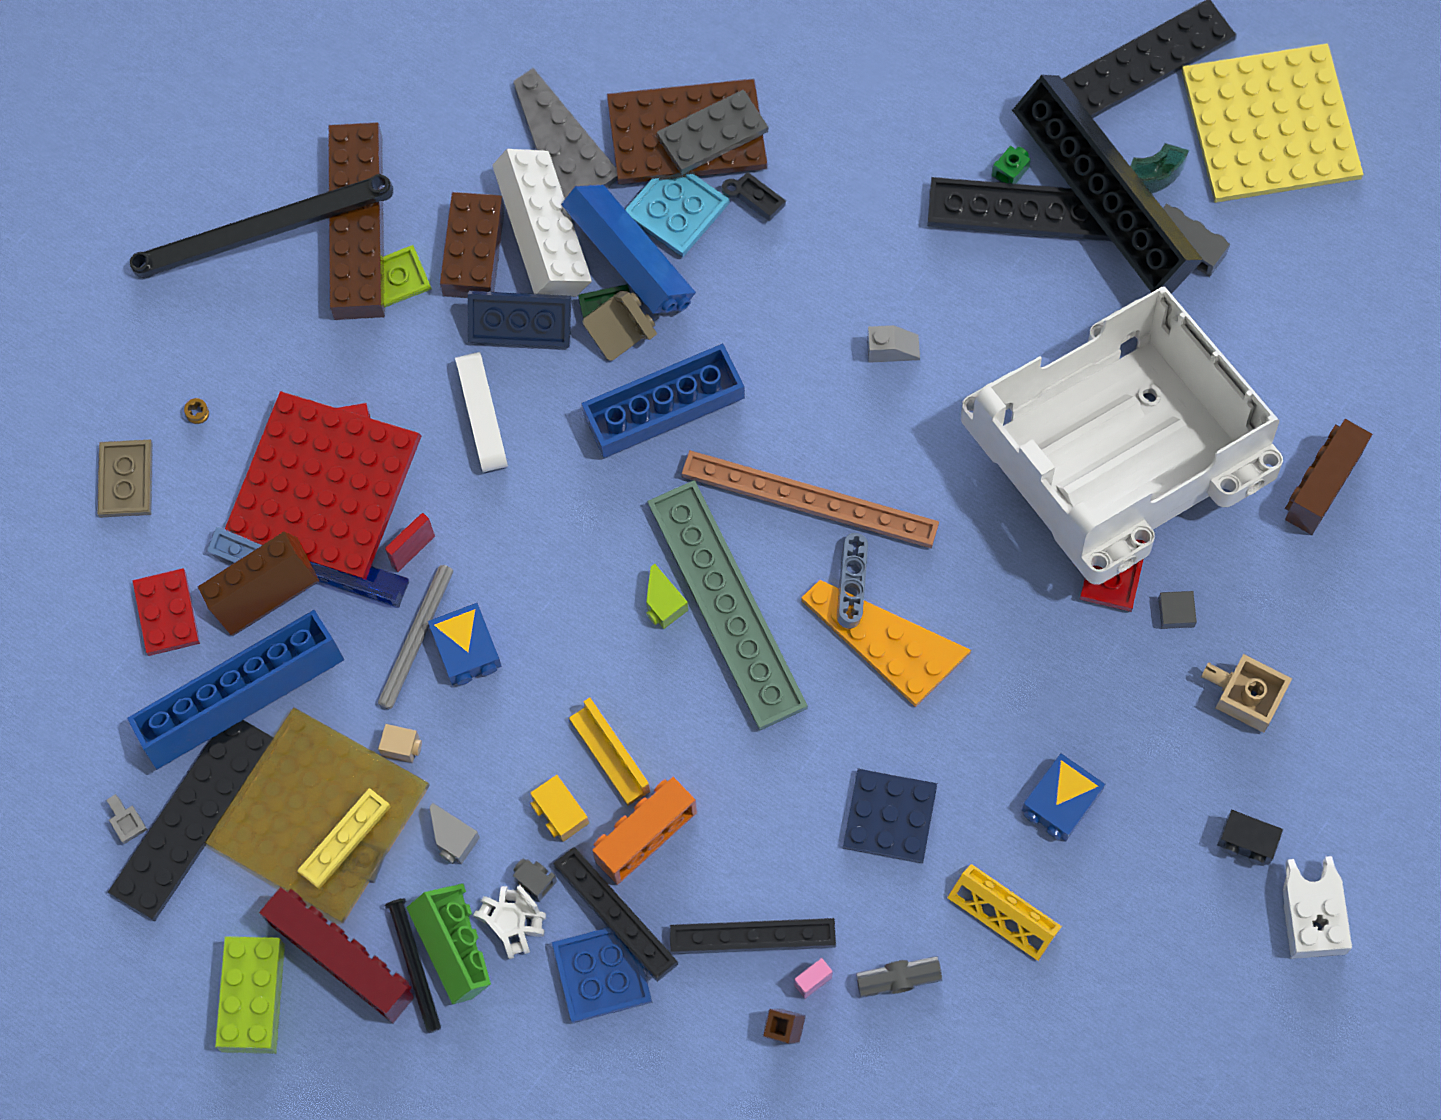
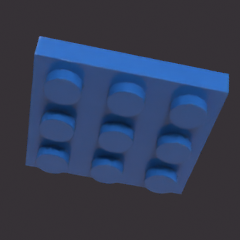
[552,928,652,1024]

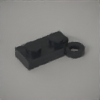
[721,172,786,221]

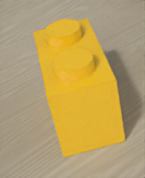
[530,775,589,842]

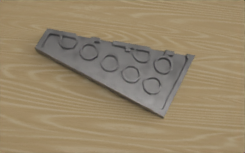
[513,68,618,199]

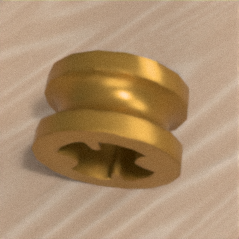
[184,398,209,424]

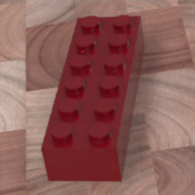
[259,887,414,1023]

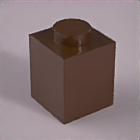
[763,1008,806,1043]

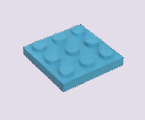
[625,174,729,257]

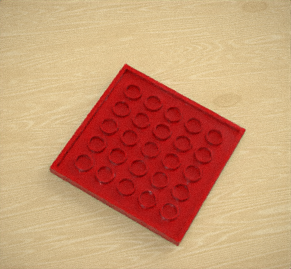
[225,391,422,580]

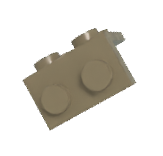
[582,291,657,361]

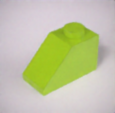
[646,564,688,629]

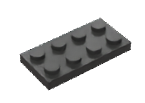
[657,89,769,175]

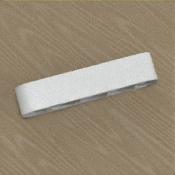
[455,352,508,473]

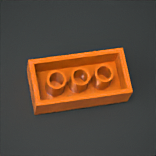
[592,777,697,886]

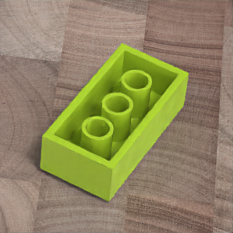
[215,936,285,1054]

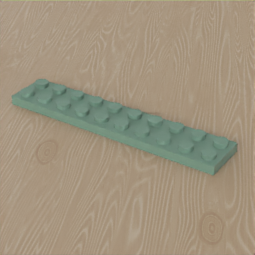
[647,480,808,731]

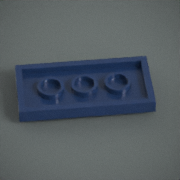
[468,291,571,347]

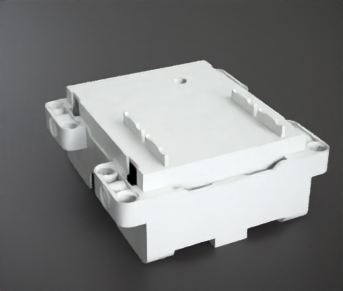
[961,287,1283,584]

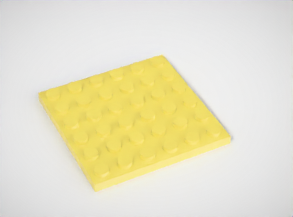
[1181,43,1364,203]

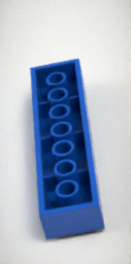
[127,610,345,770]

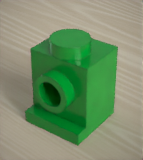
[991,145,1031,184]

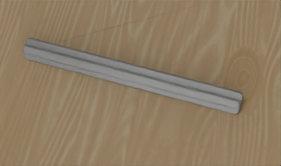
[378,565,453,709]

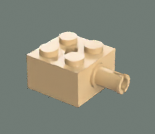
[1201,654,1292,733]

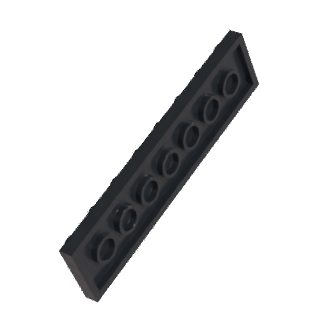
[1062,0,1237,118]
[927,177,1111,241]
[108,720,276,921]

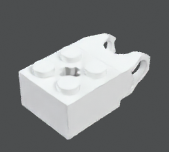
[1283,856,1352,959]

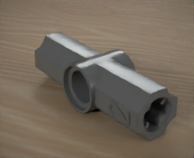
[856,956,942,998]

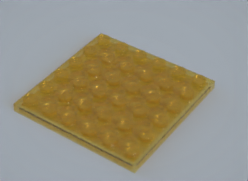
[206,707,430,923]

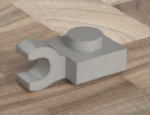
[107,794,148,844]

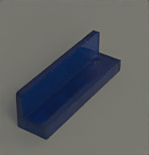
[310,562,409,608]

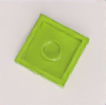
[383,245,432,307]

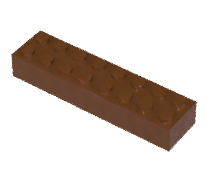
[328,122,385,320]

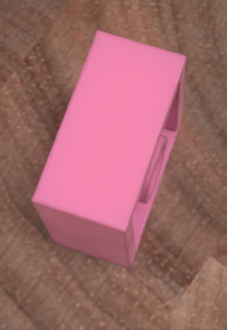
[794,958,833,999]

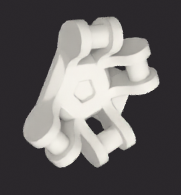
[473,885,546,959]

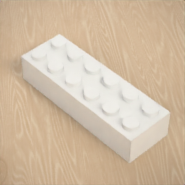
[492,149,592,297]

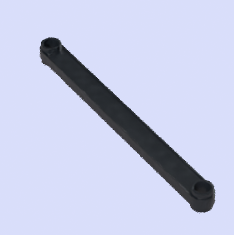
[130,174,394,278]

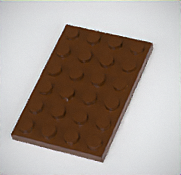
[607,79,767,184]

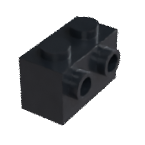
[1217,809,1284,866]

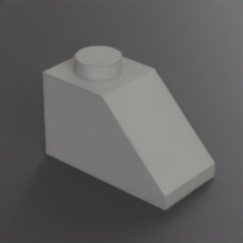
[867,325,920,362]
[430,803,480,865]

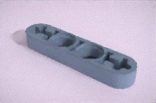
[837,533,868,628]

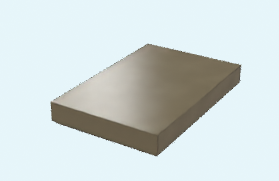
[98,439,153,518]

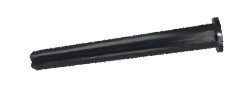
[385,898,441,1033]

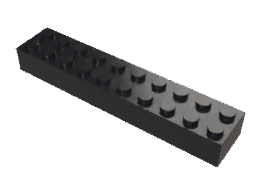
[1012,74,1203,294]

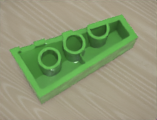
[406,883,491,1005]

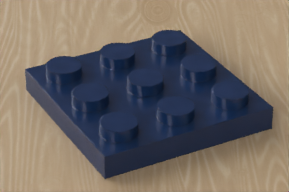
[843,769,937,864]

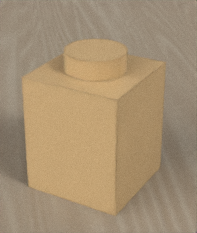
[378,724,422,763]

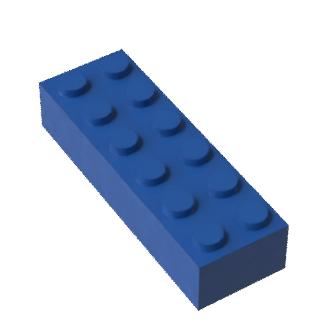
[581,343,745,458]

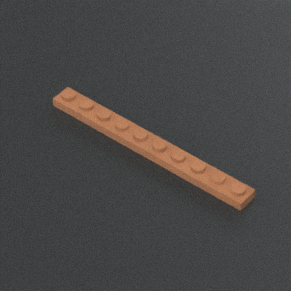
[682,450,939,549]

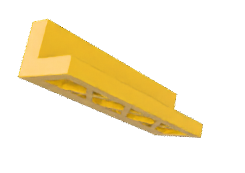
[569,697,650,806]
[947,864,1062,961]

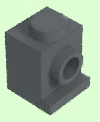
[513,858,557,902]

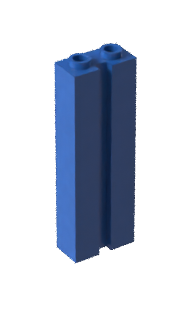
[561,185,696,314]

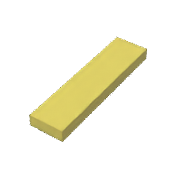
[297,788,391,889]

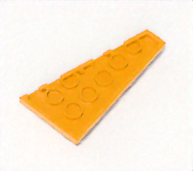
[801,580,971,707]

